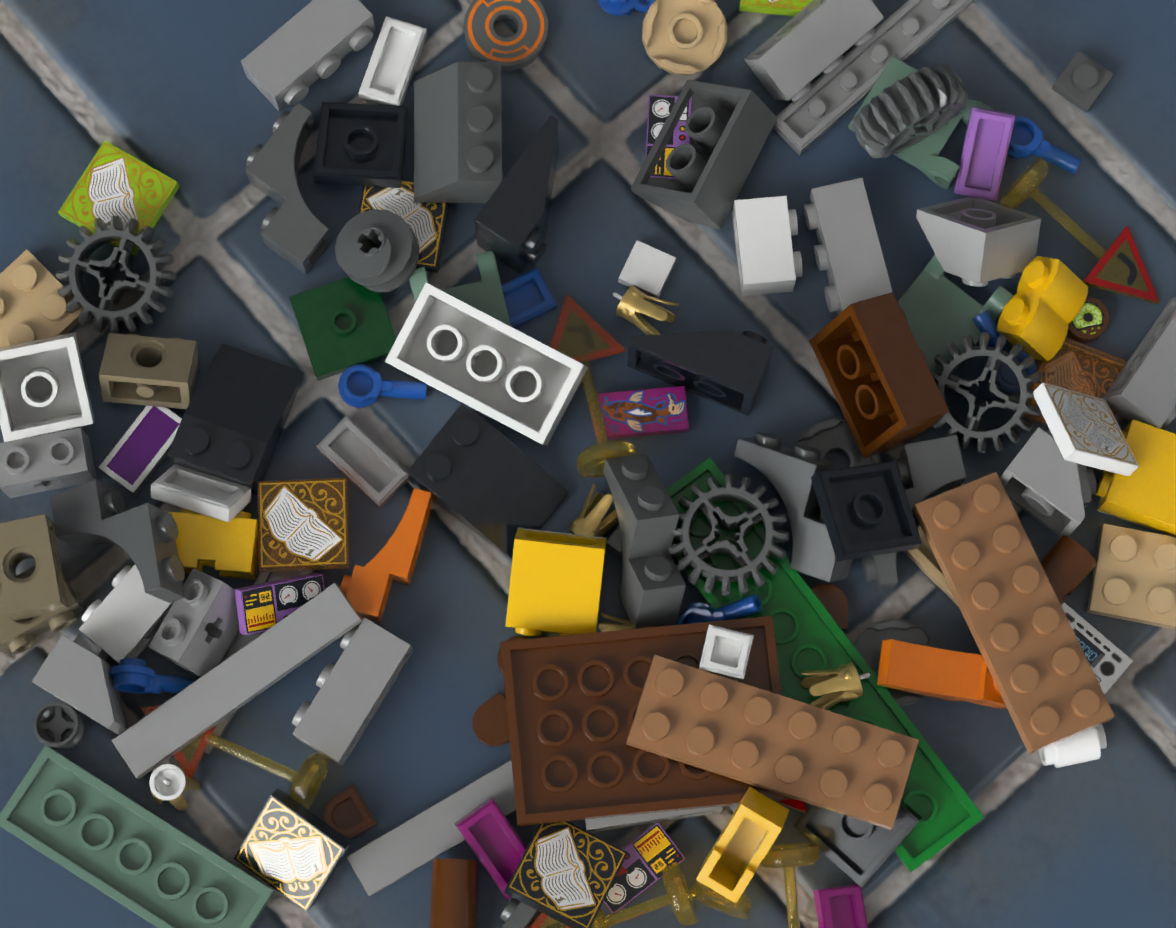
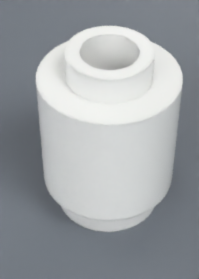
[1038,724,1107,768]

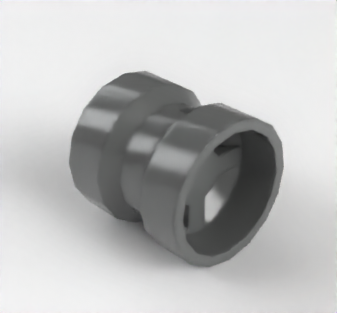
[33,701,86,751]

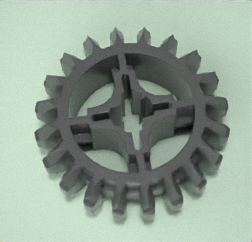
[852,64,969,158]
[56,216,177,334]
[929,332,1042,453]
[668,474,789,597]

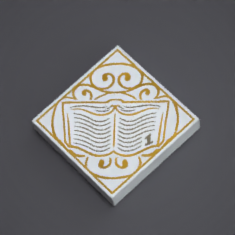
[1033,382,1139,476]

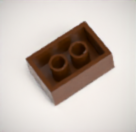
[809,292,949,459]

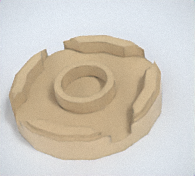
[642,0,727,76]

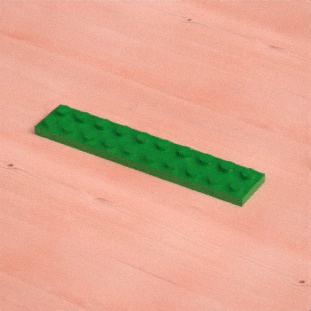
[666,457,984,872]

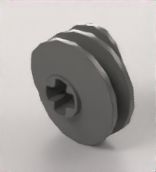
[335,209,419,292]

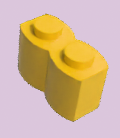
[997,256,1088,362]

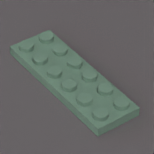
[0,745,275,928]

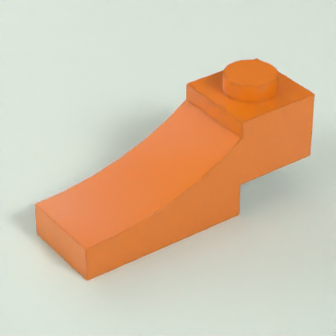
[340,488,433,623]
[877,639,1007,709]

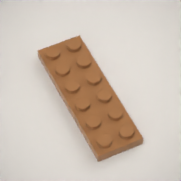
[913,472,1115,755]
[626,655,919,830]

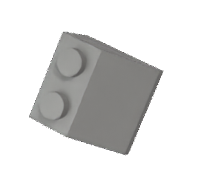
[916,196,1041,287]
[999,427,1086,537]
[32,634,129,735]

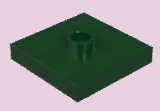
[289,277,396,381]

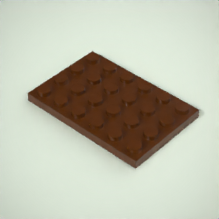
[500,616,793,826]

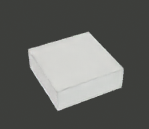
[618,240,676,298]
[699,625,754,682]

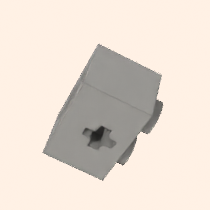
[0,427,97,498]
[148,568,239,677]

